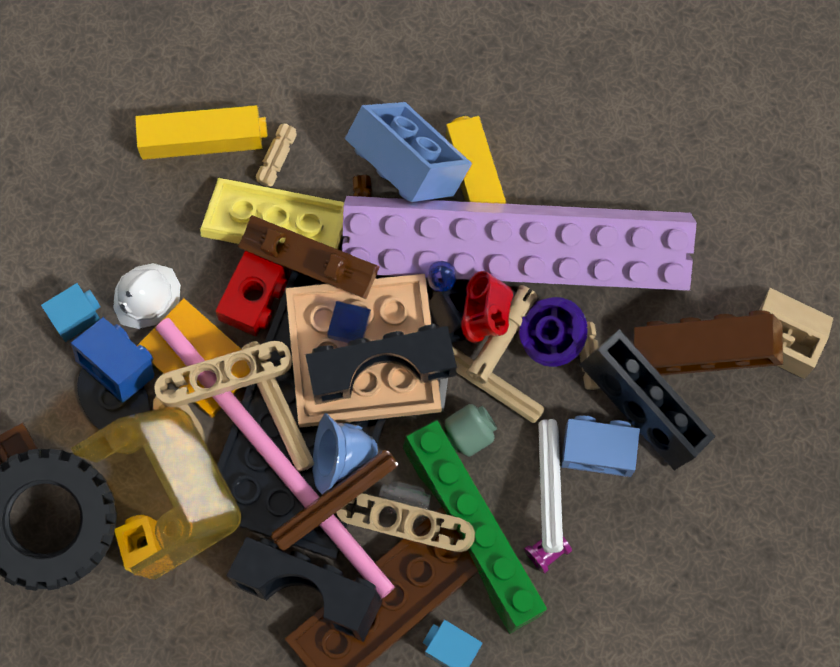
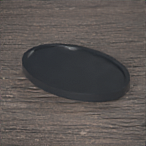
[77,368,151,440]

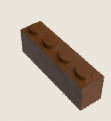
[634,310,783,376]

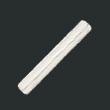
[538,419,563,553]

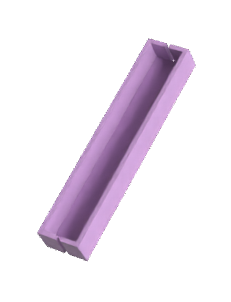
[342,196,697,290]

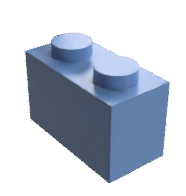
[561,416,640,477]

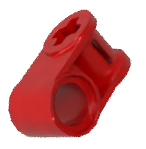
[461,271,513,343]

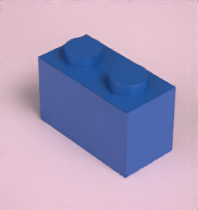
[71,317,154,403]

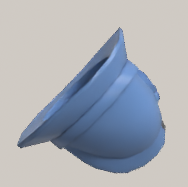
[312,413,378,495]

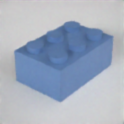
[345,102,472,202]

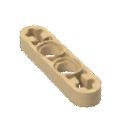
[154,341,292,408]
[336,493,475,552]

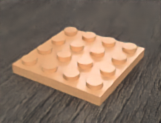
[286,274,442,428]

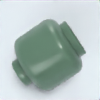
[445,404,497,457]

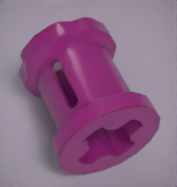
[524,536,572,574]

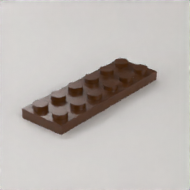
[285,507,478,667]

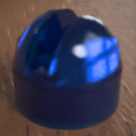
[428,261,456,292]

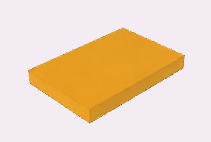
[137,298,251,418]

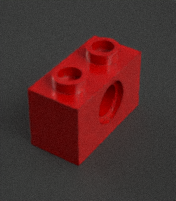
[215,251,288,336]

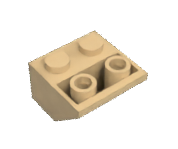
[759,288,833,379]

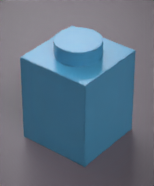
[41,283,101,342]
[423,619,482,667]

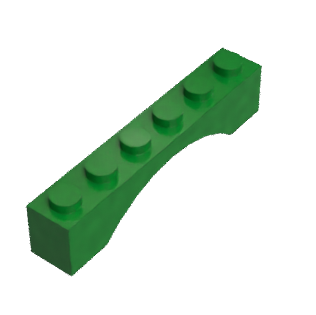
[403,420,547,634]

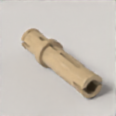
[466,285,538,384]

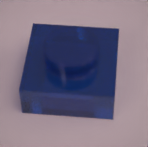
[327,301,371,343]

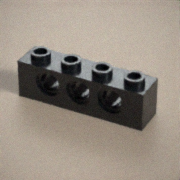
[579,329,716,471]

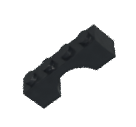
[305,324,457,405]
[226,537,382,642]

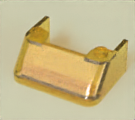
[71,407,241,580]

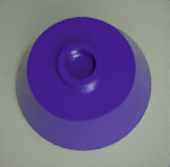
[519,297,588,367]

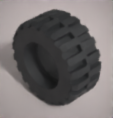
[0,449,117,591]

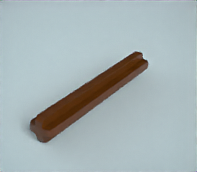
[271,449,398,550]

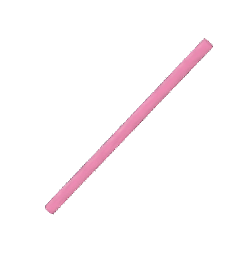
[156,318,395,599]

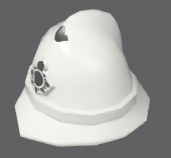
[113,263,181,329]

